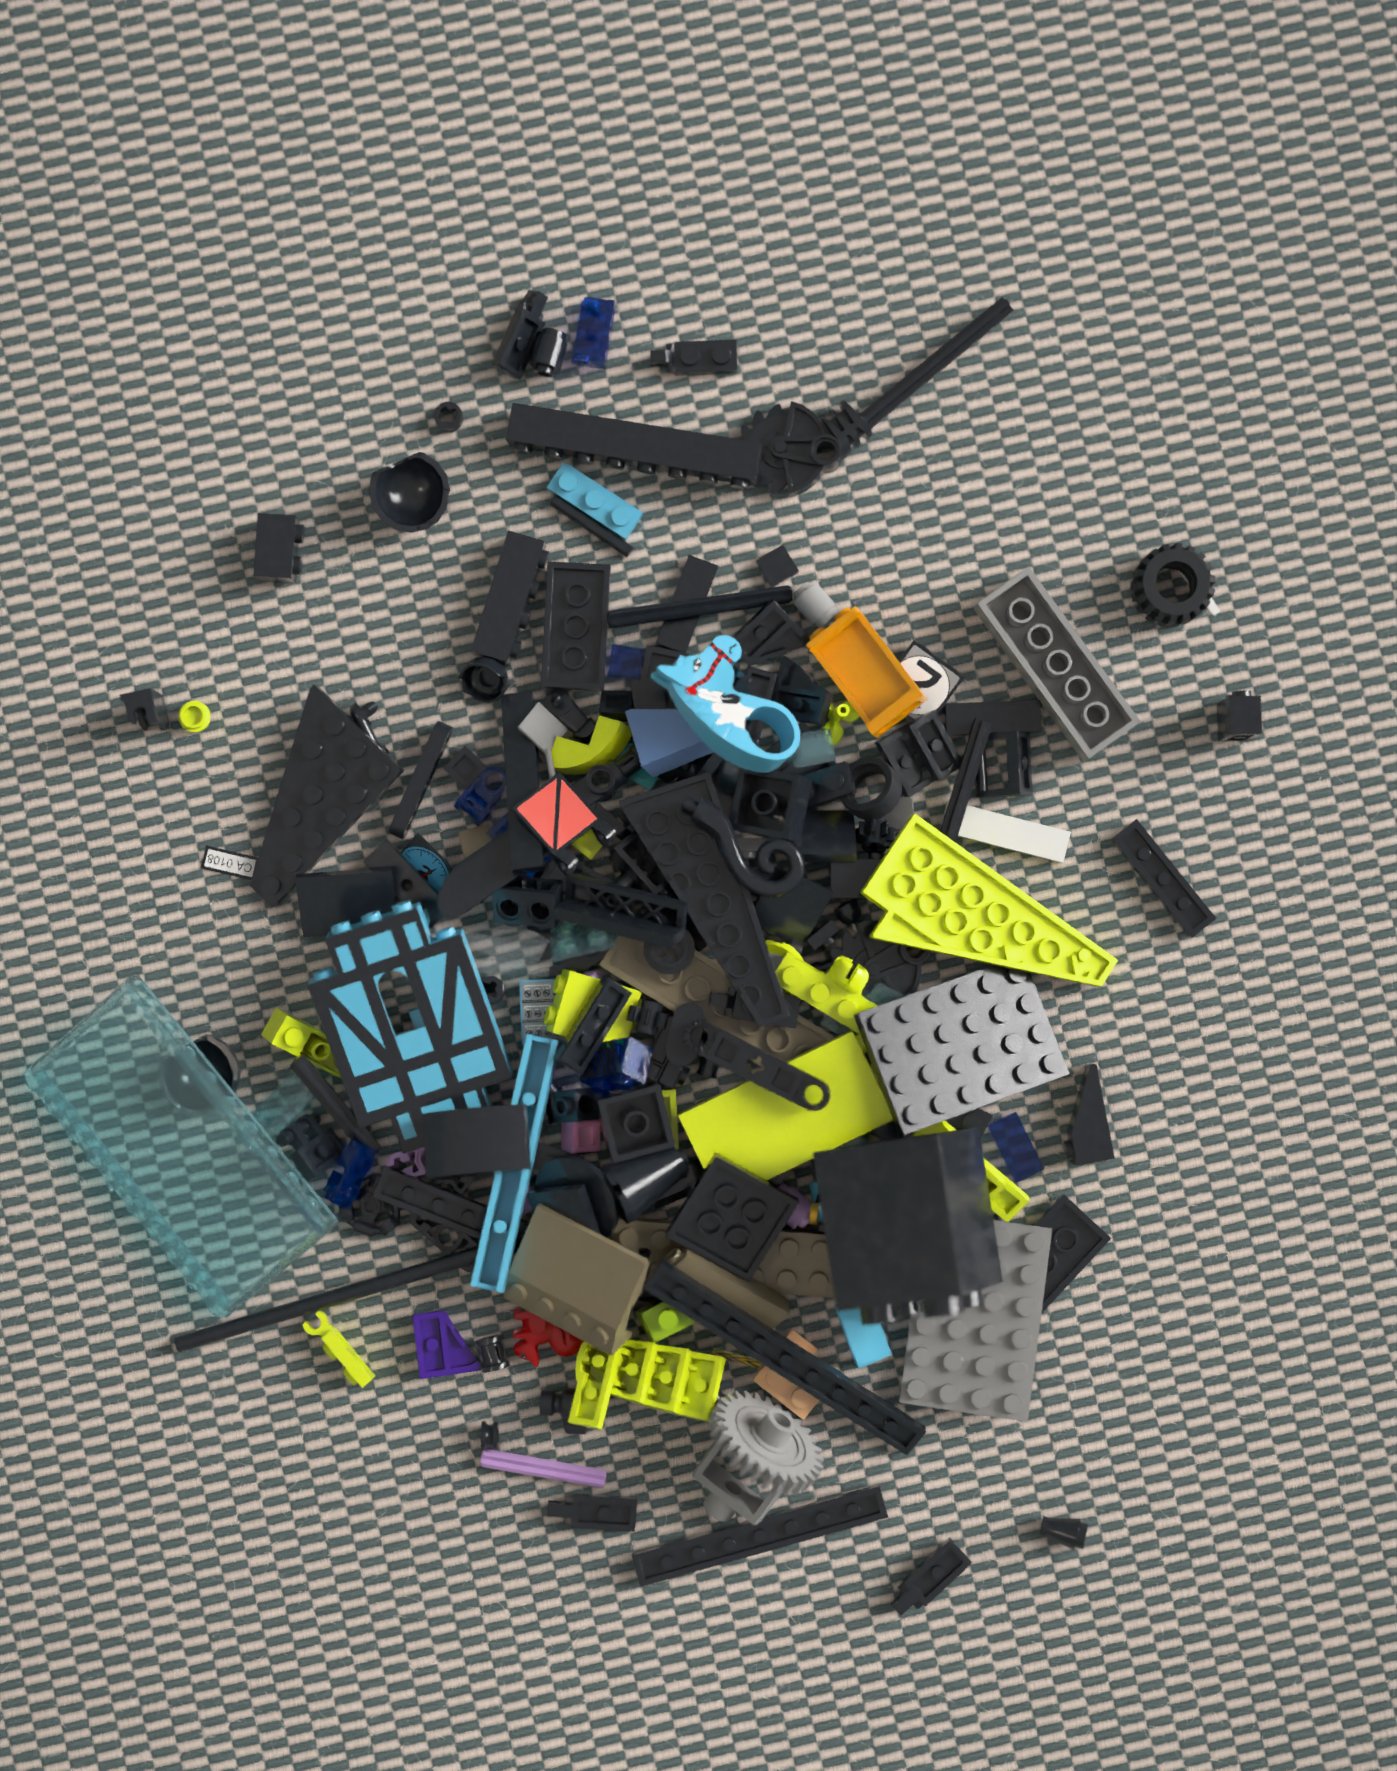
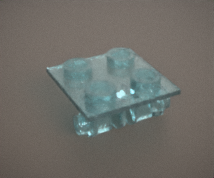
[550,923,617,962]

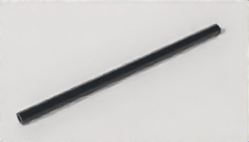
[174,1246,479,1353]

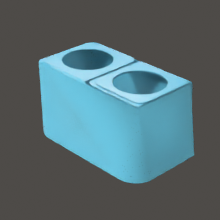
[834,1304,892,1369]

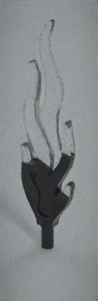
[464,920,613,979]

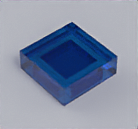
[608,644,644,681]

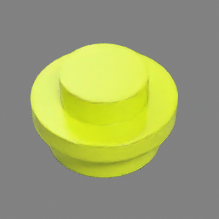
[178,701,211,733]

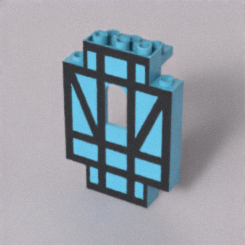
[307,900,514,1154]

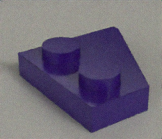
[412,1310,481,1379]

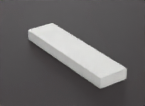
[940,801,1071,863]

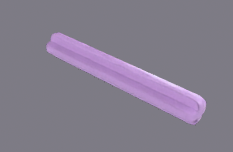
[480,1449,607,1488]

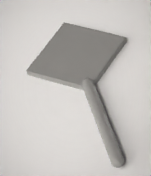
[517,702,568,779]

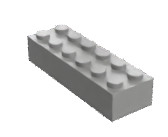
[973,567,1141,762]

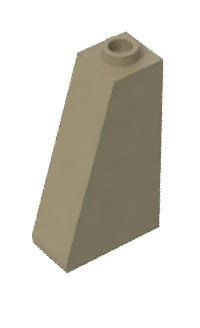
[664,1246,790,1354]

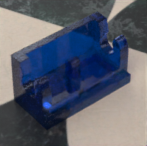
[571,297,616,370]

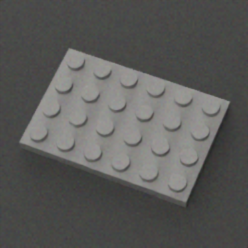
[899,1220,1052,1422]

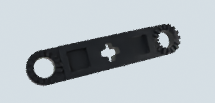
[683,1020,831,1111]

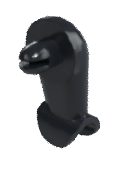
[544,689,596,744]
[350,701,390,754]

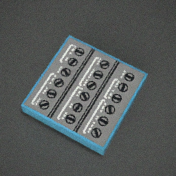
[519,979,565,1044]

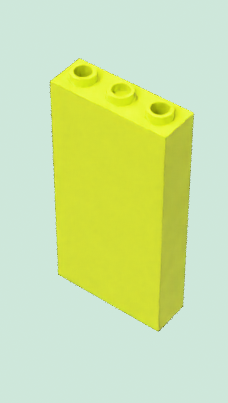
[678,1030,893,1180]

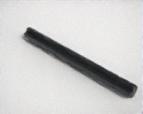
[607,585,793,628]

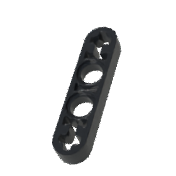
[388,721,453,840]

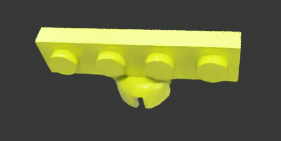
[775,951,877,1034]

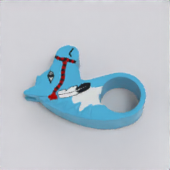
[650,635,800,773]

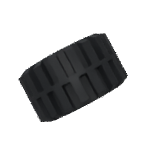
[1130,543,1216,627]

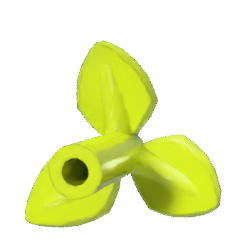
[821,700,860,746]

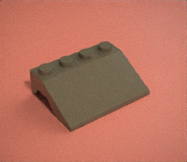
[503,1204,649,1355]

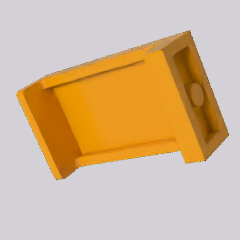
[805,606,928,738]

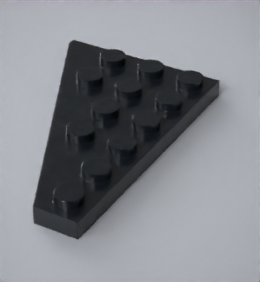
[250,684,404,908]

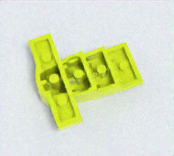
[568,1310,726,1430]

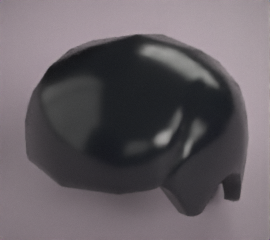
[458,656,509,704]

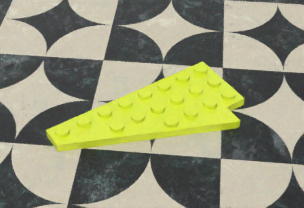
[860,813,1118,987]

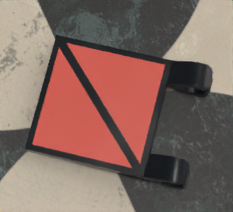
[511,772,616,875]

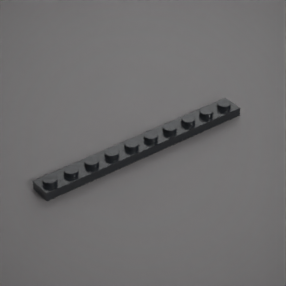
[643,1259,926,1455]

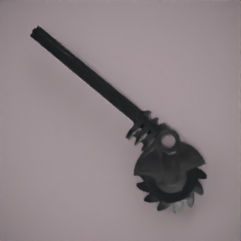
[741,297,1014,497]
[826,718,992,1006]

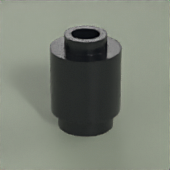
[530,328,568,378]

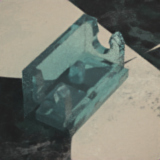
[252,1071,315,1139]

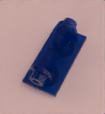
[323,1139,377,1209]

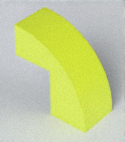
[551,715,632,775]

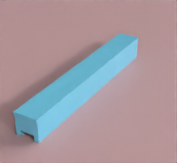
[470,1034,561,1293]

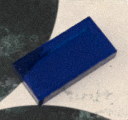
[987,1112,1044,1183]

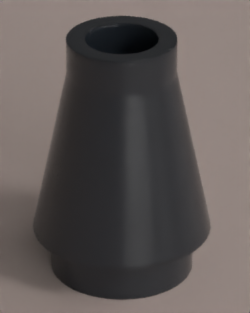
[1039,1516,1088,1550]

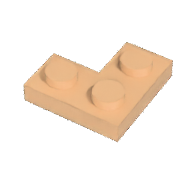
[753,1329,819,1420]

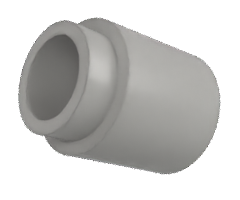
[793,582,839,628]

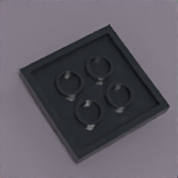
[665,1152,799,1282]

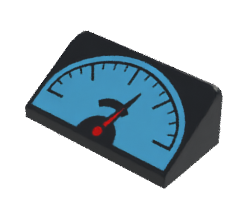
[401,833,454,892]

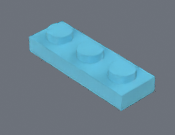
[547,461,643,541]

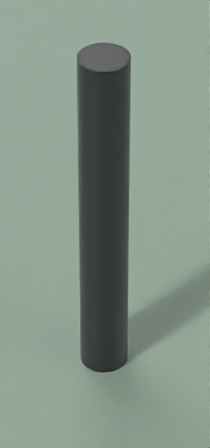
[549,494,634,558]

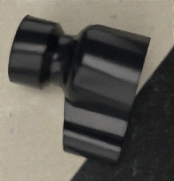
[540,1388,587,1435]

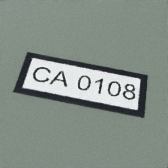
[201,845,258,880]

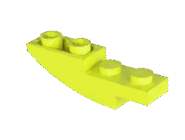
[912,1121,1029,1222]

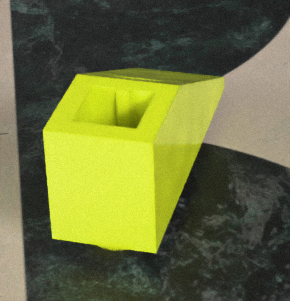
[261,1007,341,1078]

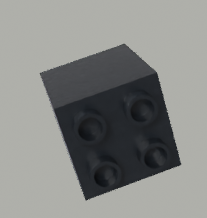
[813,1127,1003,1325]

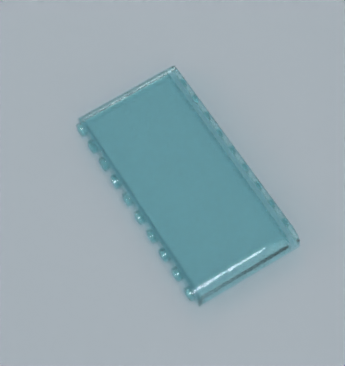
[25,973,340,1318]

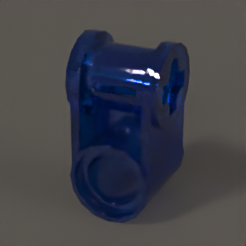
[454,766,507,827]

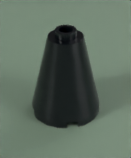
[598,1147,690,1224]

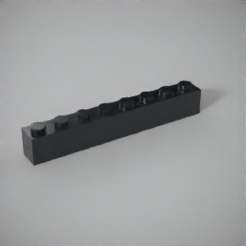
[506,403,763,490]

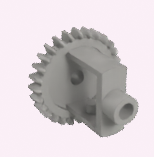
[692,1390,824,1525]

